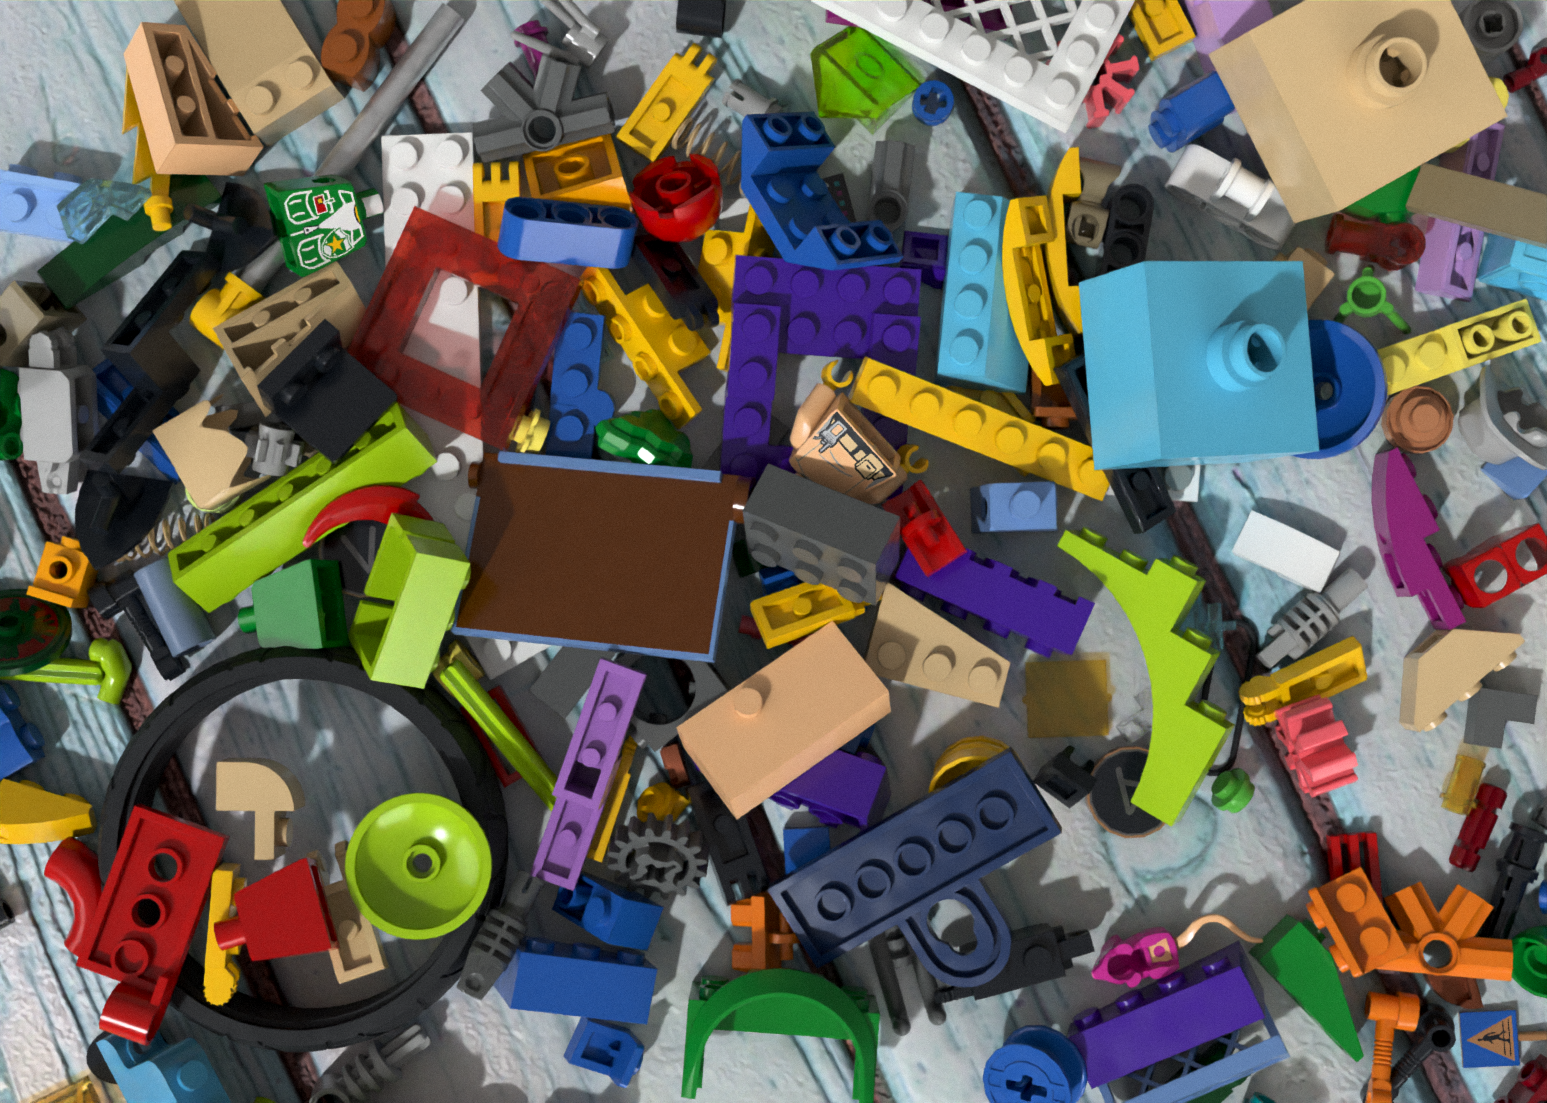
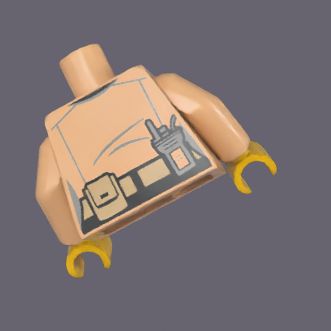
[789,360,929,504]

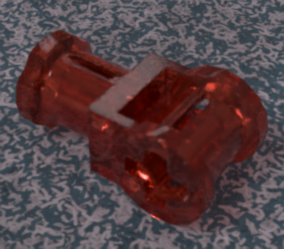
[1324,213,1426,271]

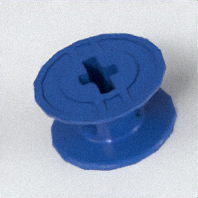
[983,1025,1088,1103]

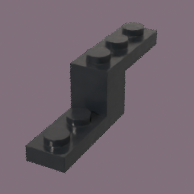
[78,250,222,475]

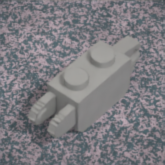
[18,327,99,495]

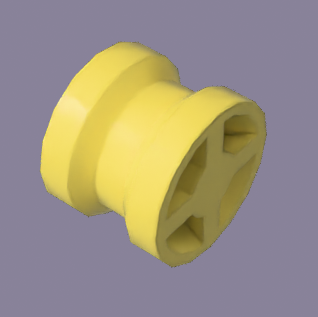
[432,639,485,698]

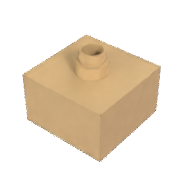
[1208,0,1508,223]

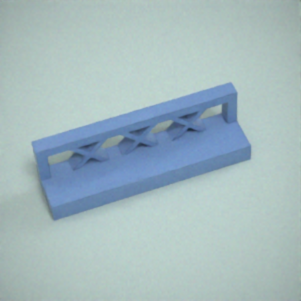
[1098,1004,1291,1103]

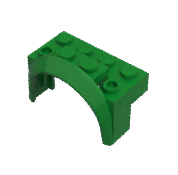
[681,968,880,1103]

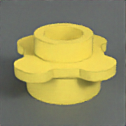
[512,408,550,454]

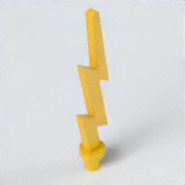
[122,65,174,231]

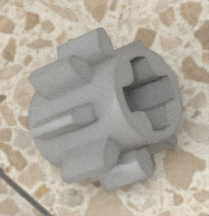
[244,421,305,476]

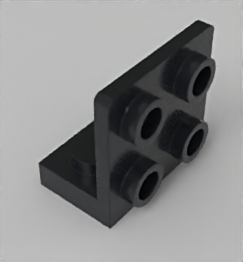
[257,319,398,464]

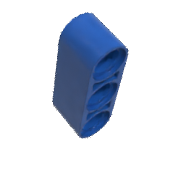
[497,197,638,269]

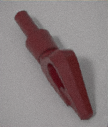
[1502,47,1547,93]

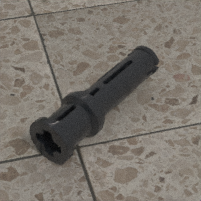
[1477,821,1547,939]

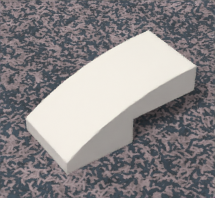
[1232,510,1341,594]

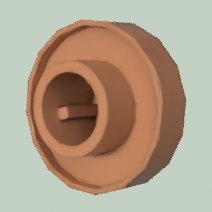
[1381,386,1454,455]

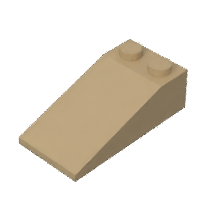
[174,0,345,147]

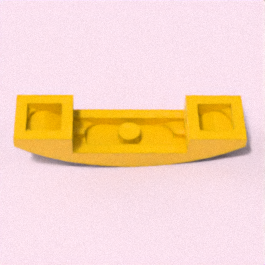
[1041,147,1083,338]
[1002,195,1076,386]

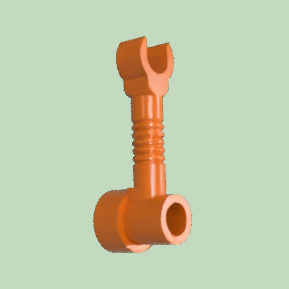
[1364,991,1420,1103]

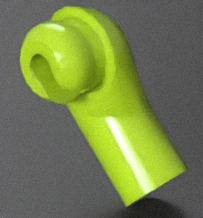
[88,637,132,705]

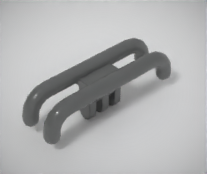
[868,925,947,1036]

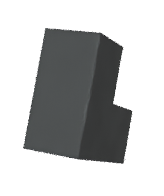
[1463,688,1538,749]

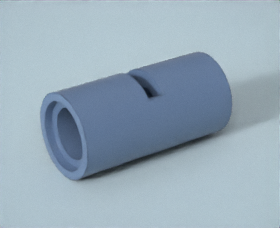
[133,557,217,658]

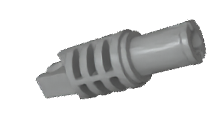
[1256,568,1368,669]

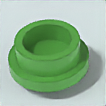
[1211,768,1255,813]

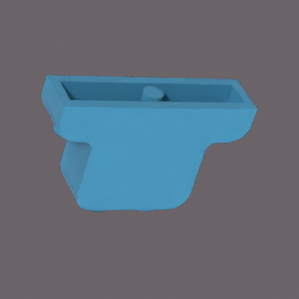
[96,1030,231,1103]

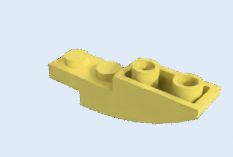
[1377,298,1542,396]

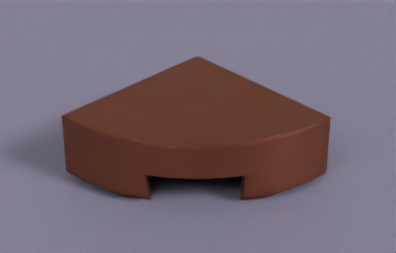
[660,741,692,789]
[1423,966,1484,1009]

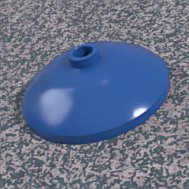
[1291,319,1388,459]

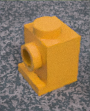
[26,535,99,608]

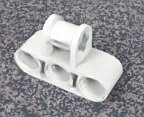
[1165,144,1296,250]

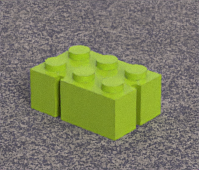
[348,513,471,689]

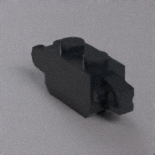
[928,923,1095,1003]

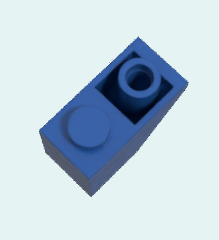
[552,871,664,951]

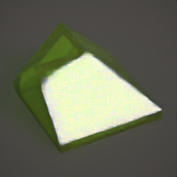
[810,26,922,135]

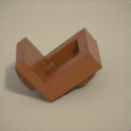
[1029,366,1078,429]

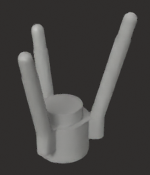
[510,0,610,69]

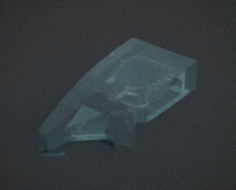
[56,178,152,244]

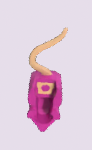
[1091,914,1263,988]

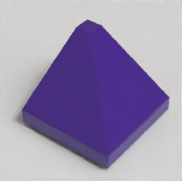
[900,230,948,289]

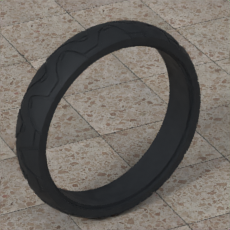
[98,646,509,1052]

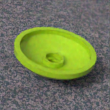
[345,792,492,940]

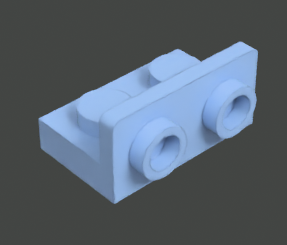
[0,164,97,244]

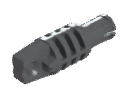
[457,870,545,1001]

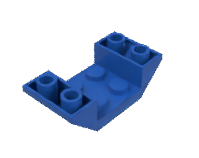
[741,111,904,271]

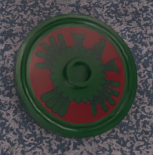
[0,589,73,677]

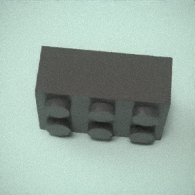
[743,464,900,606]

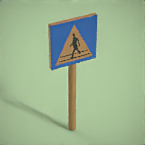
[1458,1009,1547,1068]

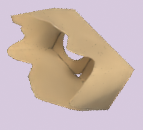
[153,394,271,510]

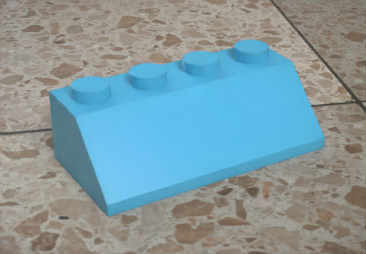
[933,192,1029,395]

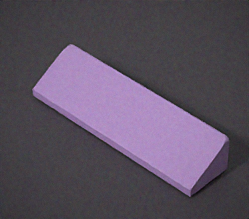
[1415,122,1505,302]

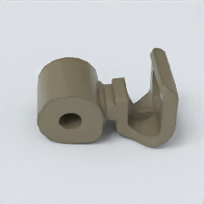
[1064,156,1121,249]

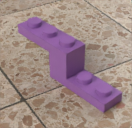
[530,657,648,891]

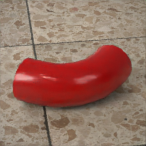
[44,836,102,957]

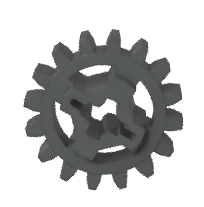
[607,813,709,900]

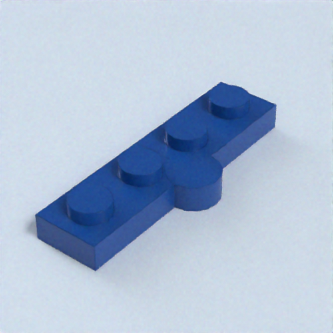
[545,311,616,459]

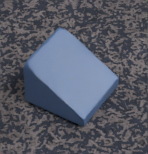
[1480,457,1547,500]

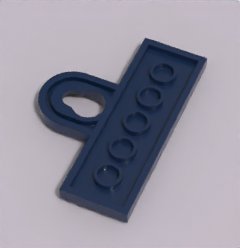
[767,747,1062,987]

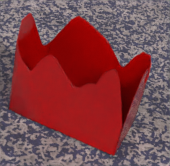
[1442,523,1547,608]

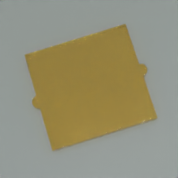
[1022,659,1112,738]

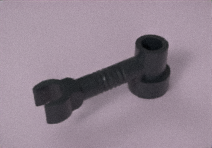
[87,569,186,681]
[1360,1003,1456,1103]

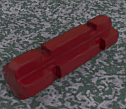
[1449,783,1507,872]

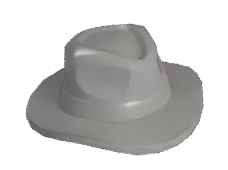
[1458,365,1547,470]

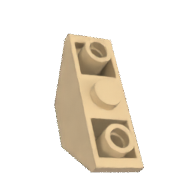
[1399,629,1525,732]

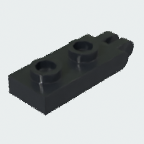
[631,234,719,331]

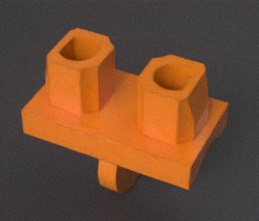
[731,891,801,973]

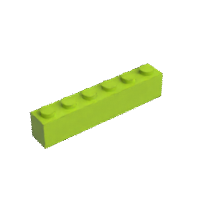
[168,402,438,613]

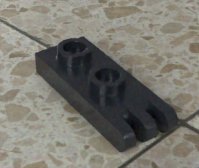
[684,780,770,907]

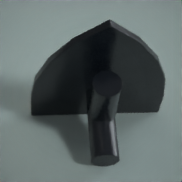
[183,182,278,272]
[75,469,175,571]

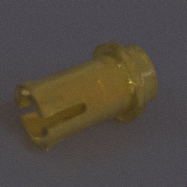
[1439,754,1486,816]

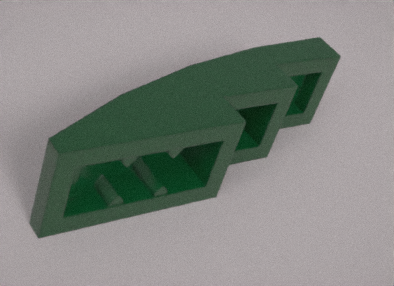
[37,174,222,311]

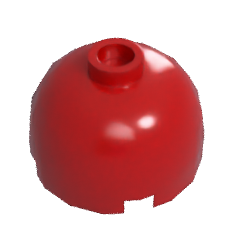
[629,154,724,242]

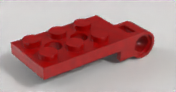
[76,804,230,1046]

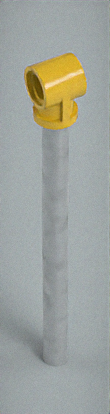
[189,3,464,350]

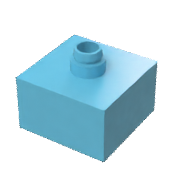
[1079,261,1319,470]

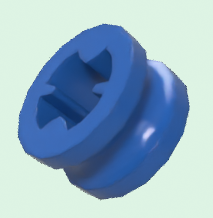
[912,80,954,126]

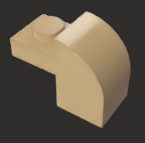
[216,758,305,860]

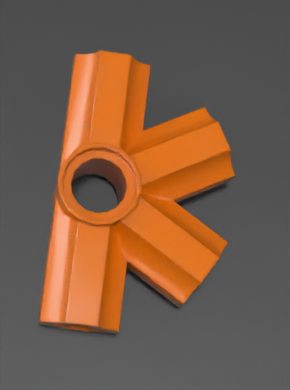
[1376,881,1513,981]

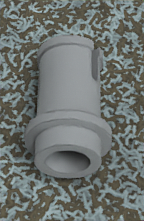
[722,78,783,117]

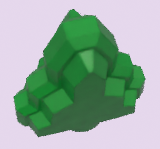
[595,409,693,468]

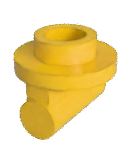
[637,782,690,823]

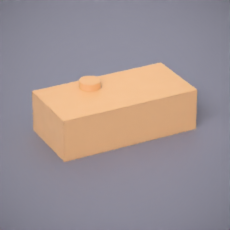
[676,621,891,820]

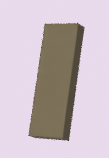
[1405,163,1547,249]

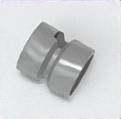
[1458,0,1523,67]

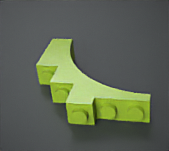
[1057,526,1235,827]

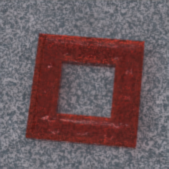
[347,206,584,452]

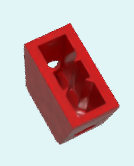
[214,857,341,961]

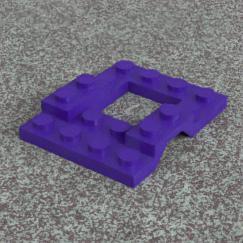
[719,255,922,500]

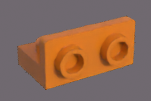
[1305,867,1409,978]

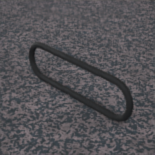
[1200,619,1257,776]

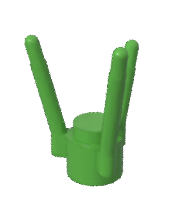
[1333,264,1411,335]

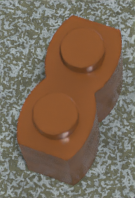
[321,0,396,92]

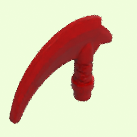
[302,485,434,548]

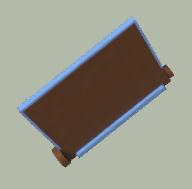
[451,451,757,663]

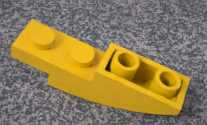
[0,778,98,844]

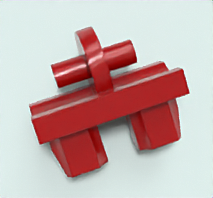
[882,479,968,577]

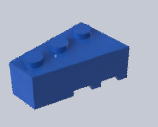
[493,936,658,1025]

